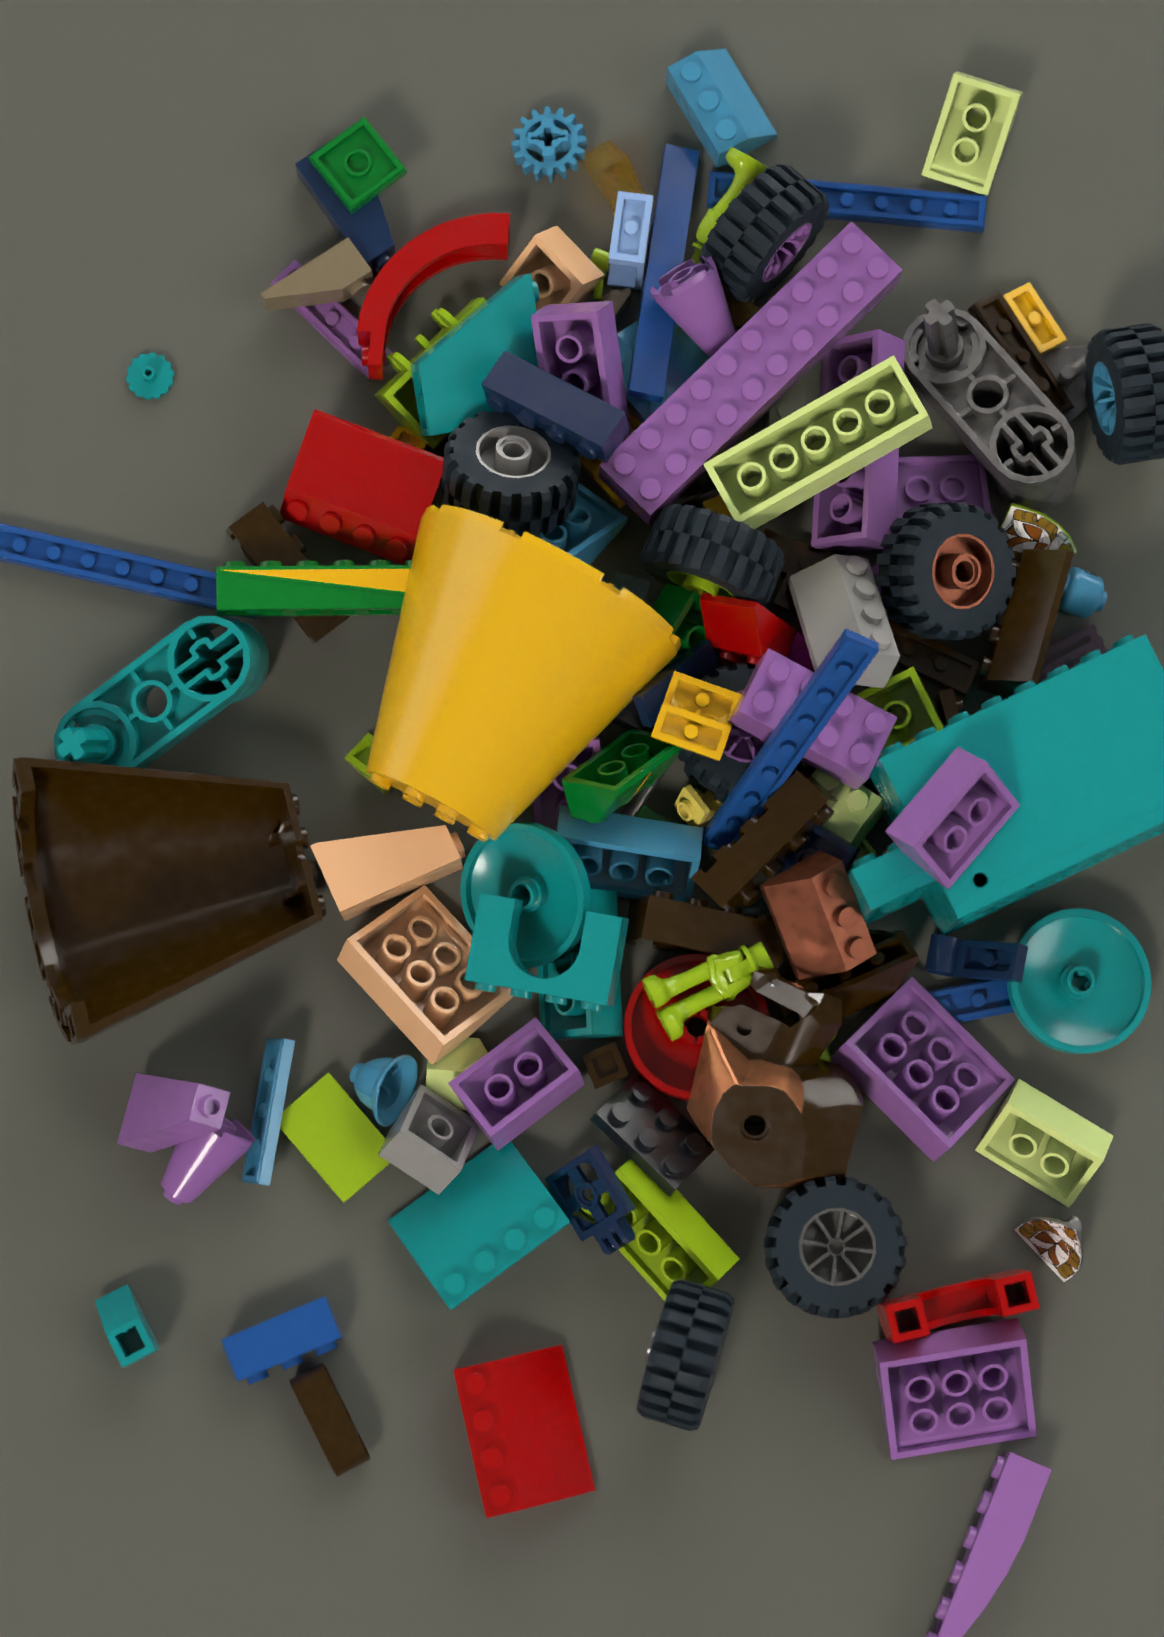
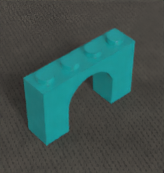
[465,893,629,1012]

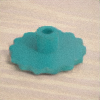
[126,352,175,401]

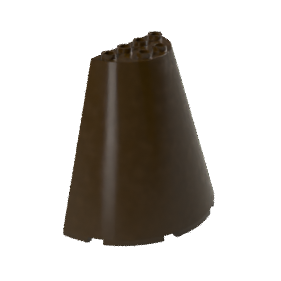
[12,757,326,1045]

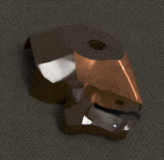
[687,966,863,1188]

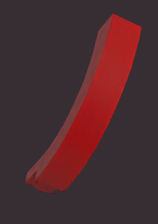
[357,213,511,380]

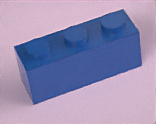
[221,1296,343,1385]

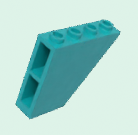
[410,274,539,436]

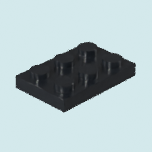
[590,1072,715,1196]

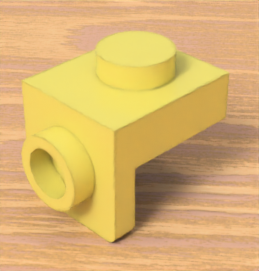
[674,784,723,828]

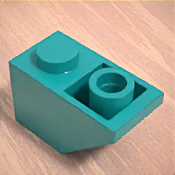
[95,1284,161,1368]

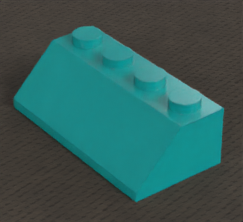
[538,889,623,1040]

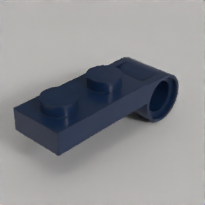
[924,934,1028,983]

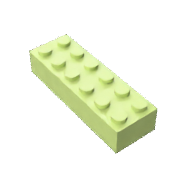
[703,355,933,529]

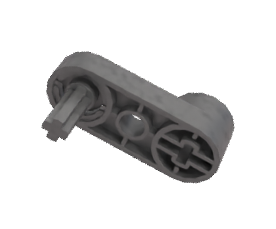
[903,298,1077,512]

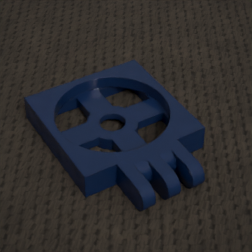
[545,1145,635,1255]

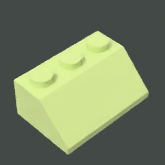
[975,1079,1114,1207]

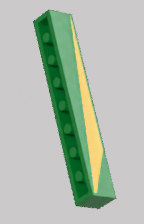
[216,560,412,617]

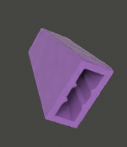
[117,1073,230,1153]

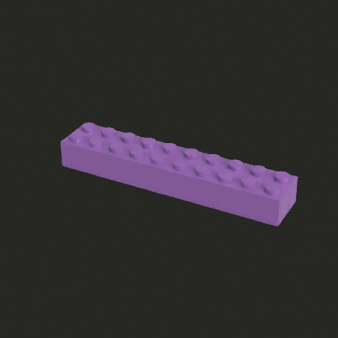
[598,221,903,526]

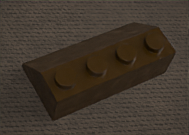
[976,549,1074,699]

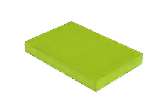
[280,1072,391,1204]

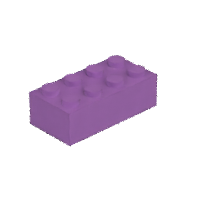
[530,301,631,445]
[728,649,898,790]

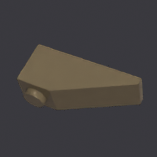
[260,237,373,311]

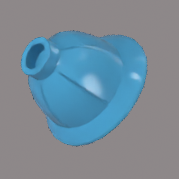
[350,1055,418,1127]

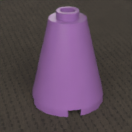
[650,255,736,356]
[160,1117,255,1205]

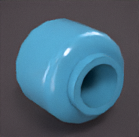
[1059,567,1107,618]

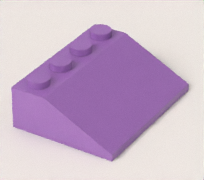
[830,977,1015,1162]
[872,1318,1037,1460]

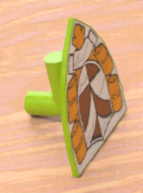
[1000,503,1077,559]

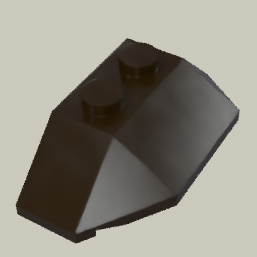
[777,929,919,1022]

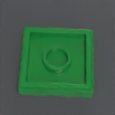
[309,116,408,214]

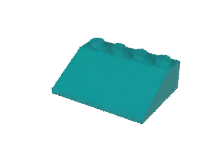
[388,1141,570,1311]

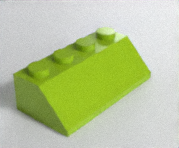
[581,1159,740,1301]

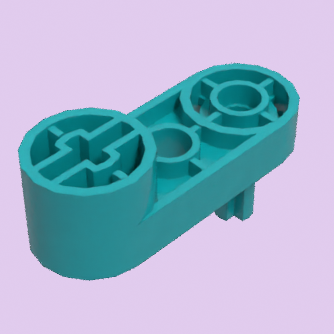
[54,616,269,768]

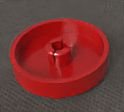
[624,954,769,1101]

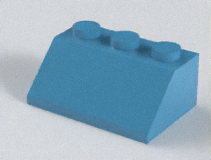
[666,49,778,169]

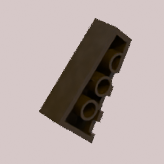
[226,502,349,643]
[691,770,838,908]
[625,890,783,969]

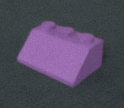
[886,747,1020,889]
[448,1017,585,1151]

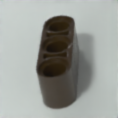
[290,1363,371,1477]

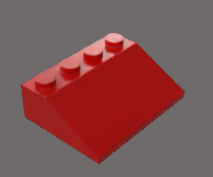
[280,409,444,565]
[453,1344,595,1518]

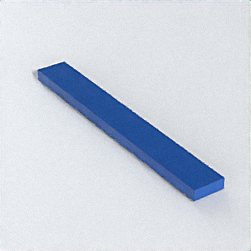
[627,144,699,403]
[706,171,987,233]
[0,523,258,620]
[702,628,879,851]

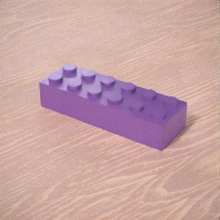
[811,329,905,555]

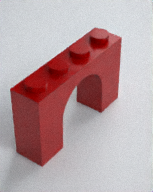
[876,1268,1040,1343]

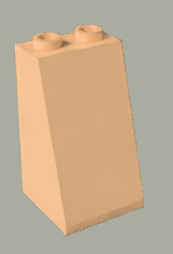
[311,825,466,921]

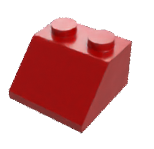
[700,593,797,669]

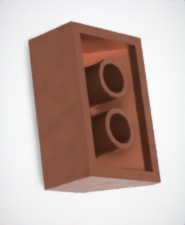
[760,850,877,979]

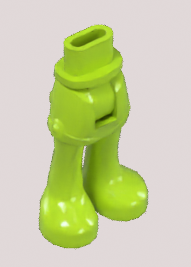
[691,147,768,264]
[642,942,773,1041]

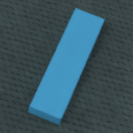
[242,1038,295,1186]

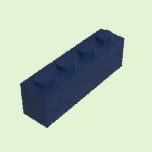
[481,351,630,463]

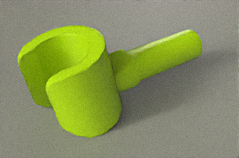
[590,248,610,300]

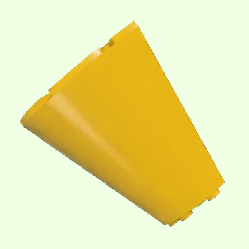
[366,505,681,842]

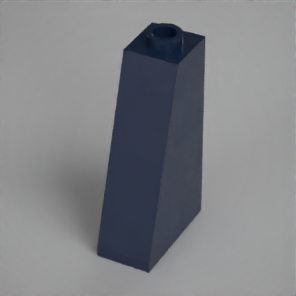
[295,144,396,272]

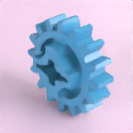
[511,106,588,183]

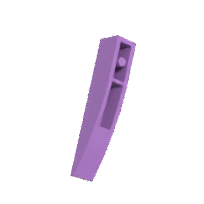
[925,1451,1052,1637]

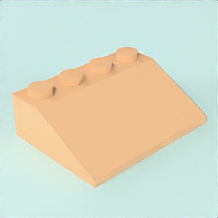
[337,885,514,1065]

